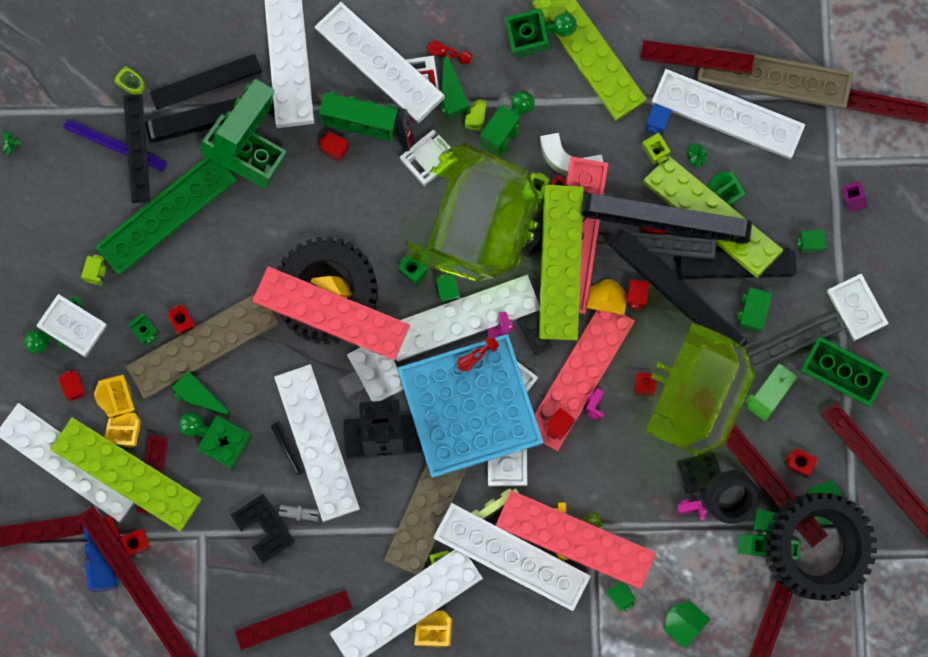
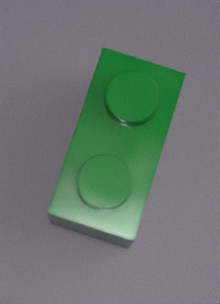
[736,288,772,334]

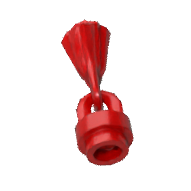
[427,40,472,65]
[457,337,499,372]

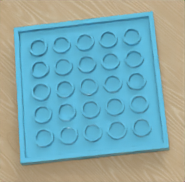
[397,334,543,479]

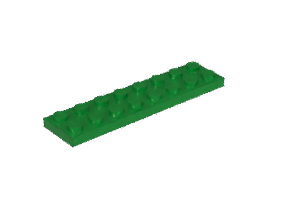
[95,157,237,276]

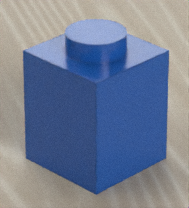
[645,103,672,135]

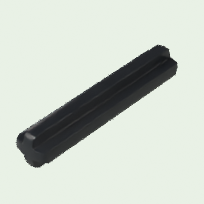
[271,422,305,475]

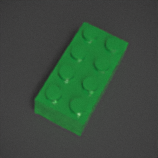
[212,79,275,163]
[319,92,398,142]
[200,114,287,190]
[800,336,889,408]

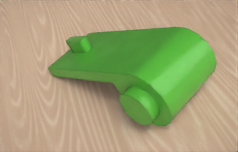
[745,363,798,421]

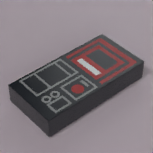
[395,109,414,151]

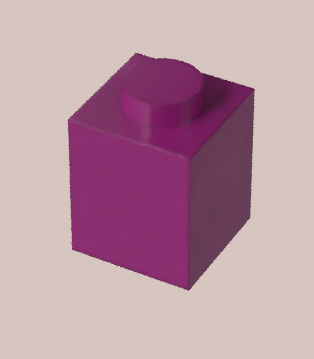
[842,181,868,213]

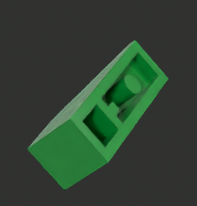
[439,56,469,120]
[172,371,230,417]
[738,534,801,561]

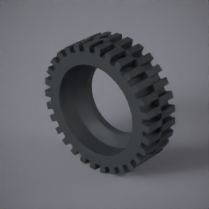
[276,237,378,344]
[765,493,877,601]

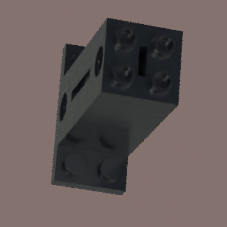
[344,399,423,459]

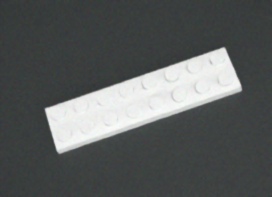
[264,0,314,128]
[315,2,445,124]
[651,69,805,160]
[396,275,540,363]
[274,364,360,522]
[0,403,134,523]
[433,503,591,611]
[330,550,483,657]

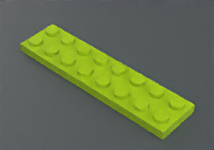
[532,0,647,121]
[643,156,783,278]
[539,185,584,340]
[50,417,202,532]

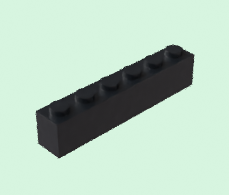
[679,248,797,280]

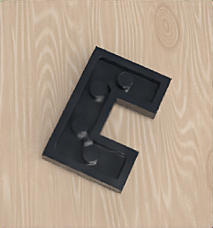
[230,494,296,564]

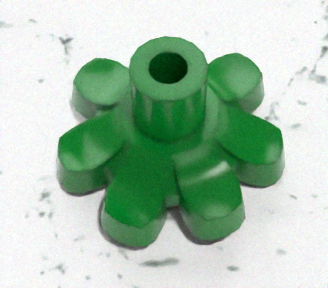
[2,131,21,156]
[686,143,708,168]

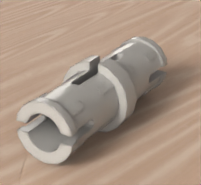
[279,504,319,522]

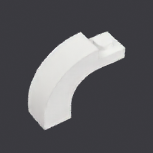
[540,133,603,176]

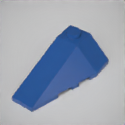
[83,526,120,593]

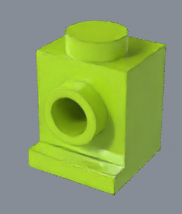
[641,133,671,165]
[524,173,550,204]
[81,255,107,286]

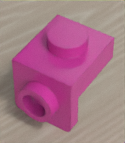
[487,312,513,338]
[585,388,605,421]
[676,499,707,522]

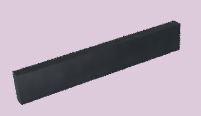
[150,54,262,110]
[123,94,151,204]

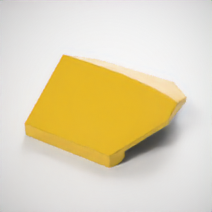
[311,276,353,299]
[587,279,628,315]
[94,374,135,417]
[105,413,141,448]
[414,611,453,648]

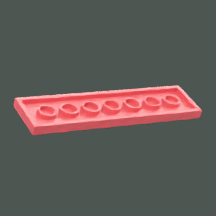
[565,157,608,314]
[252,266,410,361]
[534,310,635,452]
[496,490,656,590]

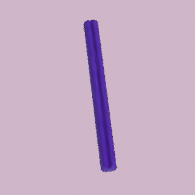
[63,119,167,171]

